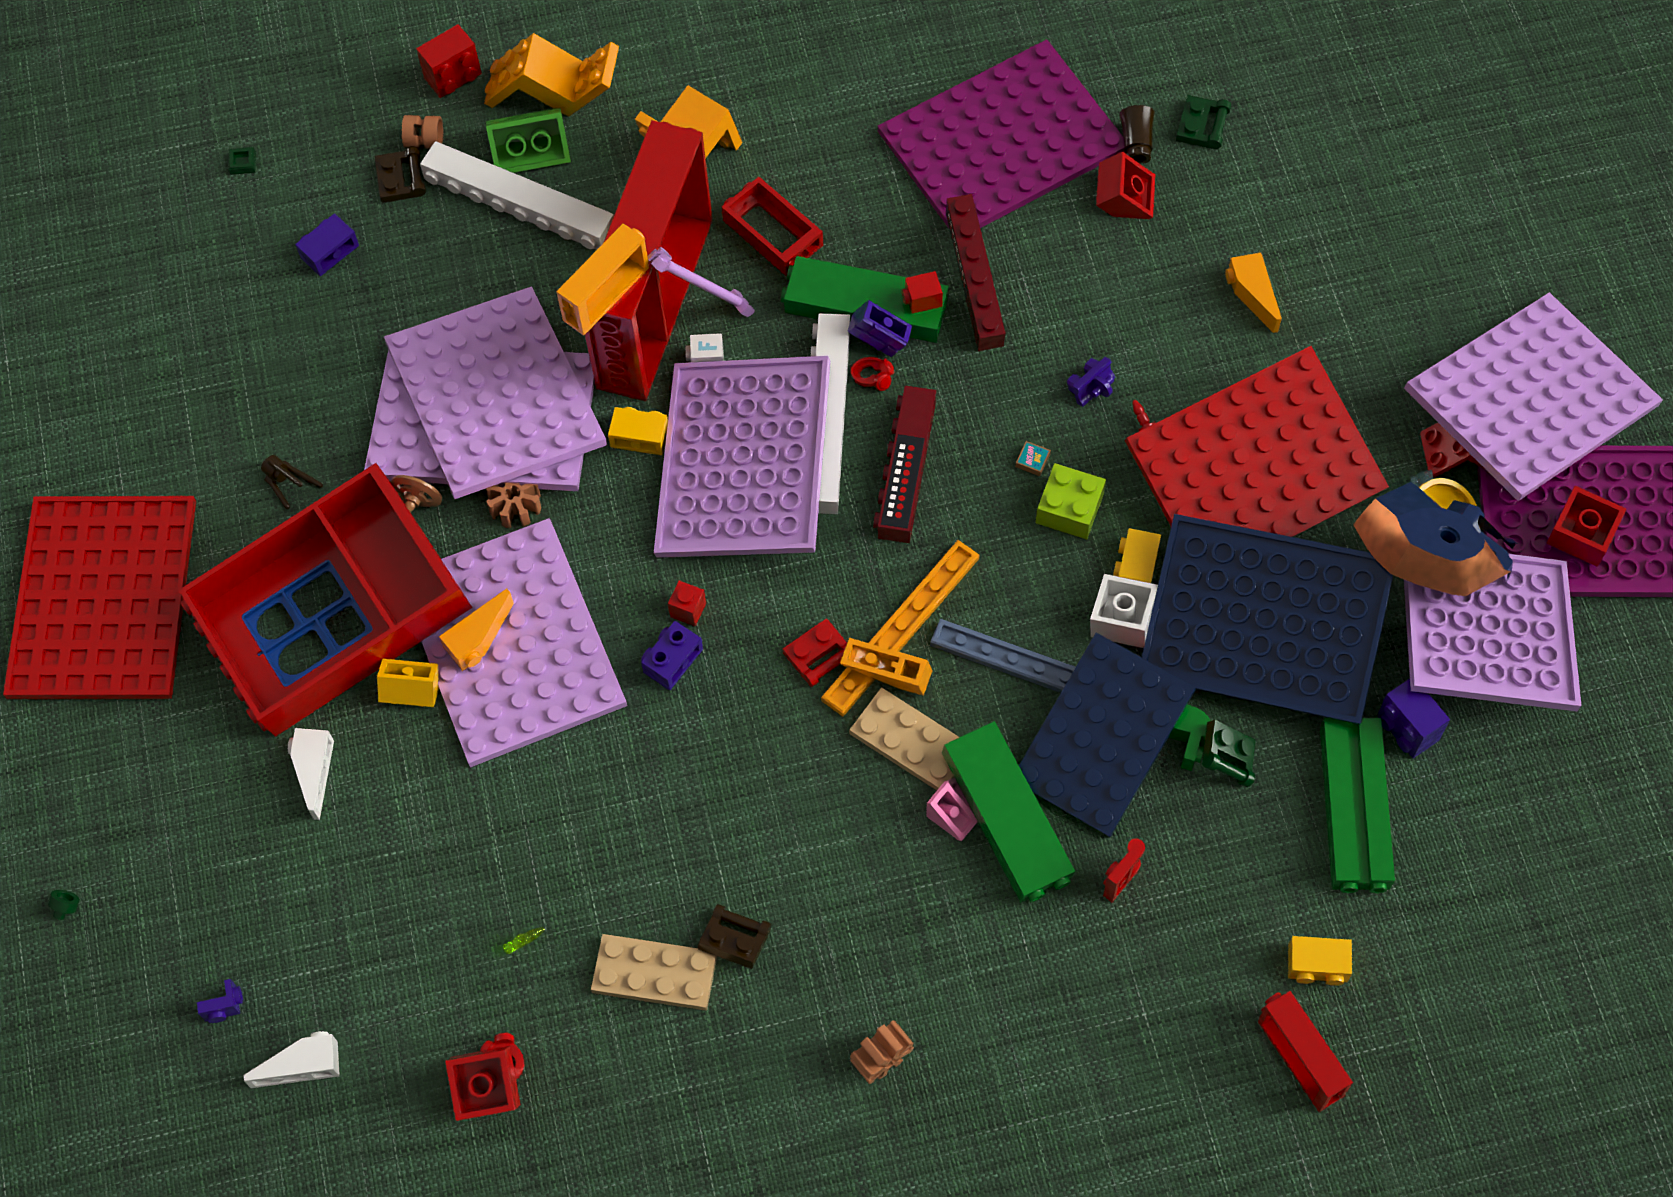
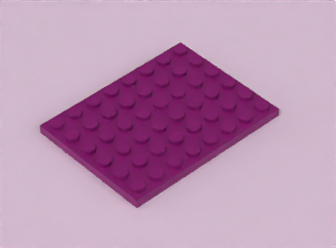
[878,39,1125,228]
[1477,445,1673,597]

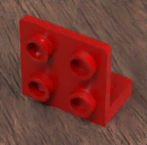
[1420,423,1485,478]

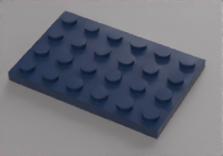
[1019,632,1196,837]

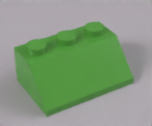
[486,108,571,173]

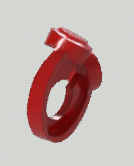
[851,357,894,391]
[480,1033,525,1080]

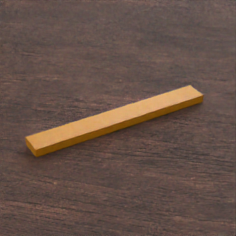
[821,540,979,717]

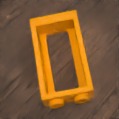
[556,224,649,335]

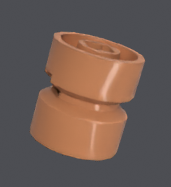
[402,115,443,149]

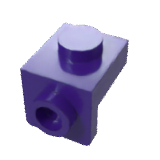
[197,979,243,1023]

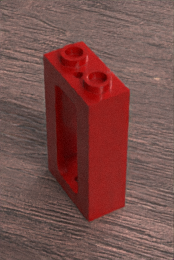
[722,177,823,276]
[1258,991,1353,1112]

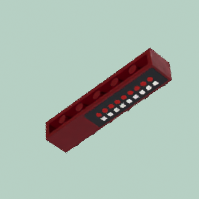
[945,194,1006,351]
[873,386,936,543]

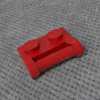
[783,618,848,687]
[1103,839,1145,902]

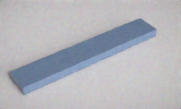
[930,619,1076,693]

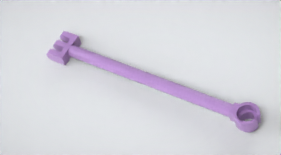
[647,247,755,317]

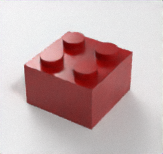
[416,24,482,98]
[1546,486,1627,567]
[445,1046,521,1121]

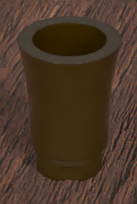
[1119,105,1155,164]

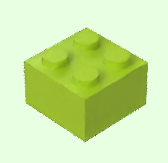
[1036,463,1106,539]

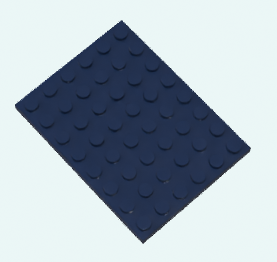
[1142,514,1394,725]

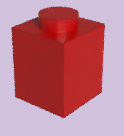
[901,271,943,314]
[668,580,706,626]

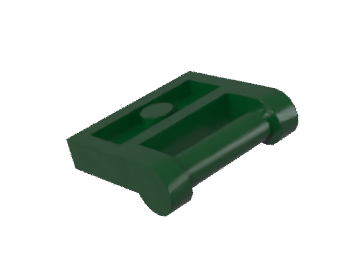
[1176,95,1232,149]
[1202,720,1256,787]

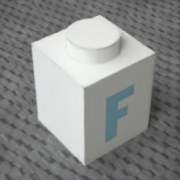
[686,334,724,362]

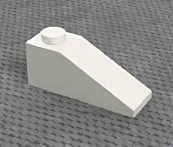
[288,728,334,820]
[244,1032,339,1088]

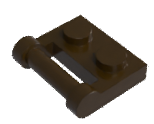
[375,147,426,203]
[698,904,772,969]

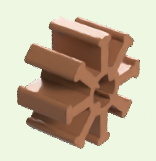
[486,482,541,528]
[850,1021,914,1084]

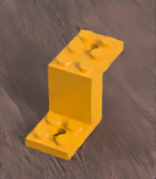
[484,33,619,117]
[635,85,742,158]

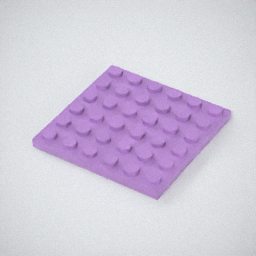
[1404,554,1581,711]

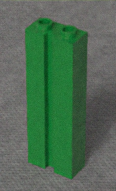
[781,256,949,343]
[1320,718,1395,893]
[942,721,1075,903]

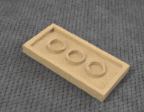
[849,687,959,790]
[591,934,717,1011]

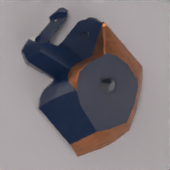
[1354,482,1518,596]

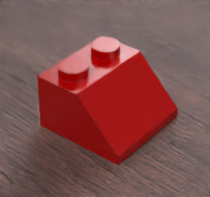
[1096,152,1155,219]

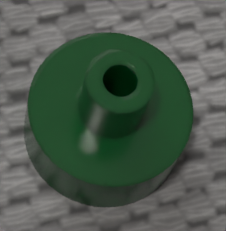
[48,890,80,920]

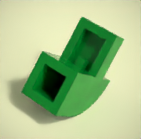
[1168,705,1211,771]

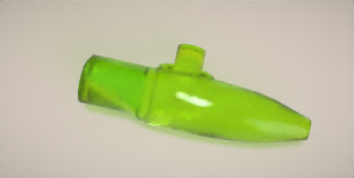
[503,927,545,954]

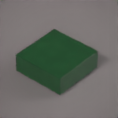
[228,147,256,175]

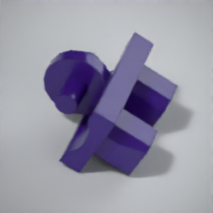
[1067,357,1115,407]

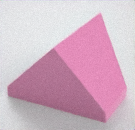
[926,778,978,841]

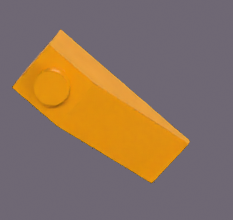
[1225,253,1282,333]
[439,588,514,671]
[840,638,933,696]

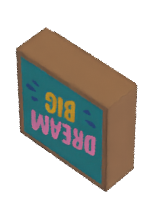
[1016,441,1051,476]

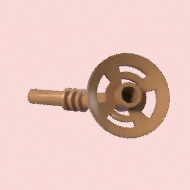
[391,475,442,513]

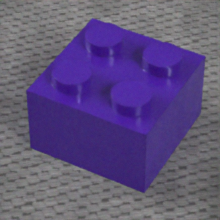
[1377,679,1450,758]

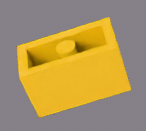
[608,407,668,455]
[1113,528,1161,583]
[377,659,439,707]
[1288,936,1352,986]

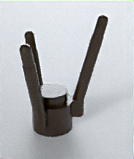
[261,455,323,509]

